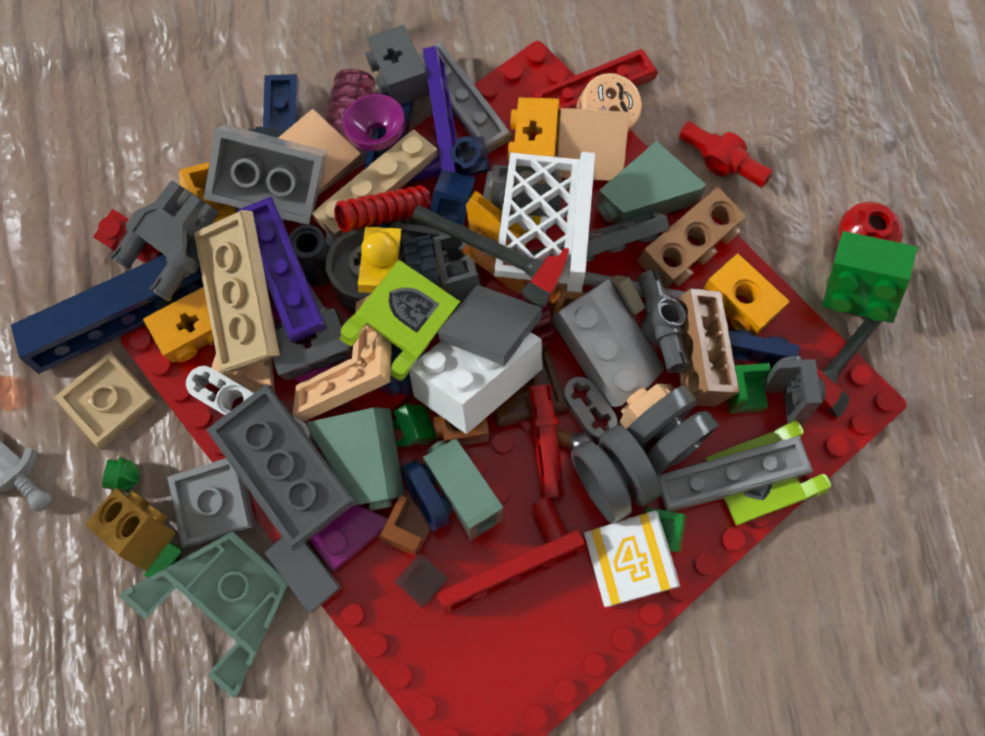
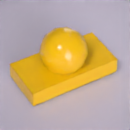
[358,227,402,293]

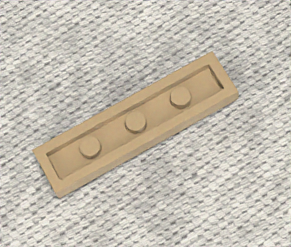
[312,129,438,240]

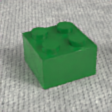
[822,231,918,323]

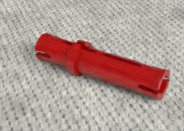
[528,384,565,498]

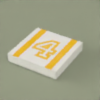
[584,511,681,607]

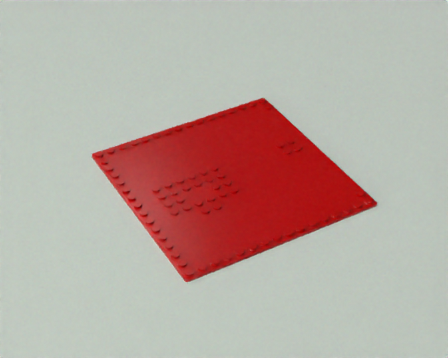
[121,41,907,736]

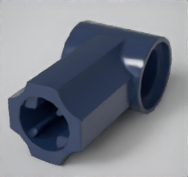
[450,136,490,176]

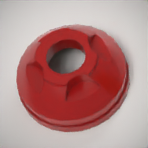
[839,201,903,243]

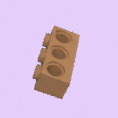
[637,187,746,288]
[676,289,739,407]

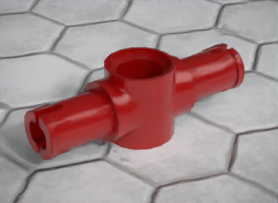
[679,121,774,189]

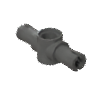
[638,270,690,373]

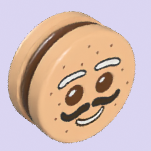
[576,73,642,132]

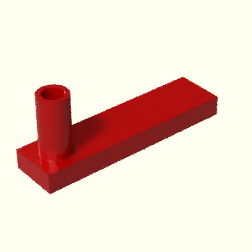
[436,497,585,616]

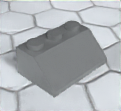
[204,124,328,225]
[552,279,665,407]

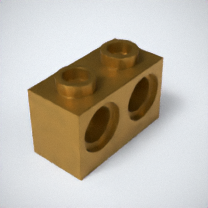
[85,488,176,571]

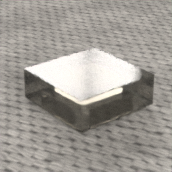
[395,553,449,609]

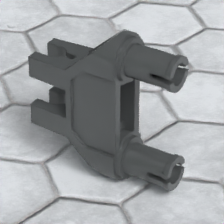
[110,180,219,301]

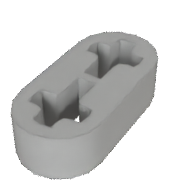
[563,377,617,441]

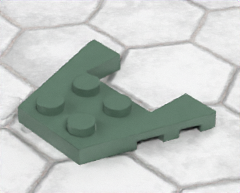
[119,531,288,699]

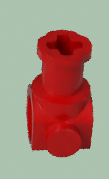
[93,208,164,263]

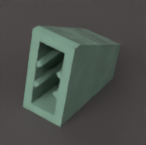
[596,141,706,224]
[307,408,405,510]
[423,438,503,540]

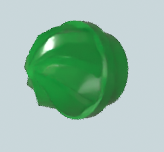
[102,457,140,493]

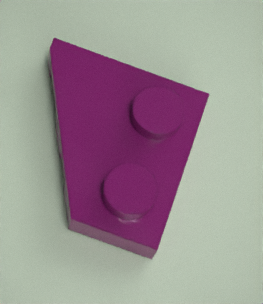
[310,505,388,571]

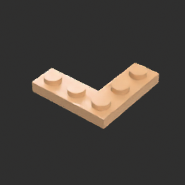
[293,295,392,422]

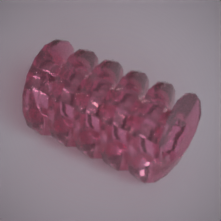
[325,69,375,144]

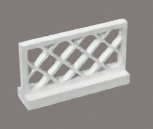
[494,152,595,292]

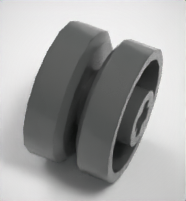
[326,227,405,314]
[626,385,720,476]
[571,425,661,524]

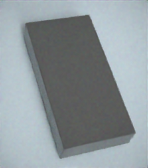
[264,538,342,613]

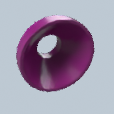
[343,94,405,151]

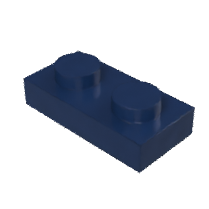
[263,74,299,131]
[728,330,800,367]

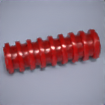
[334,185,432,233]

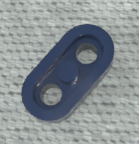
[400,460,452,531]

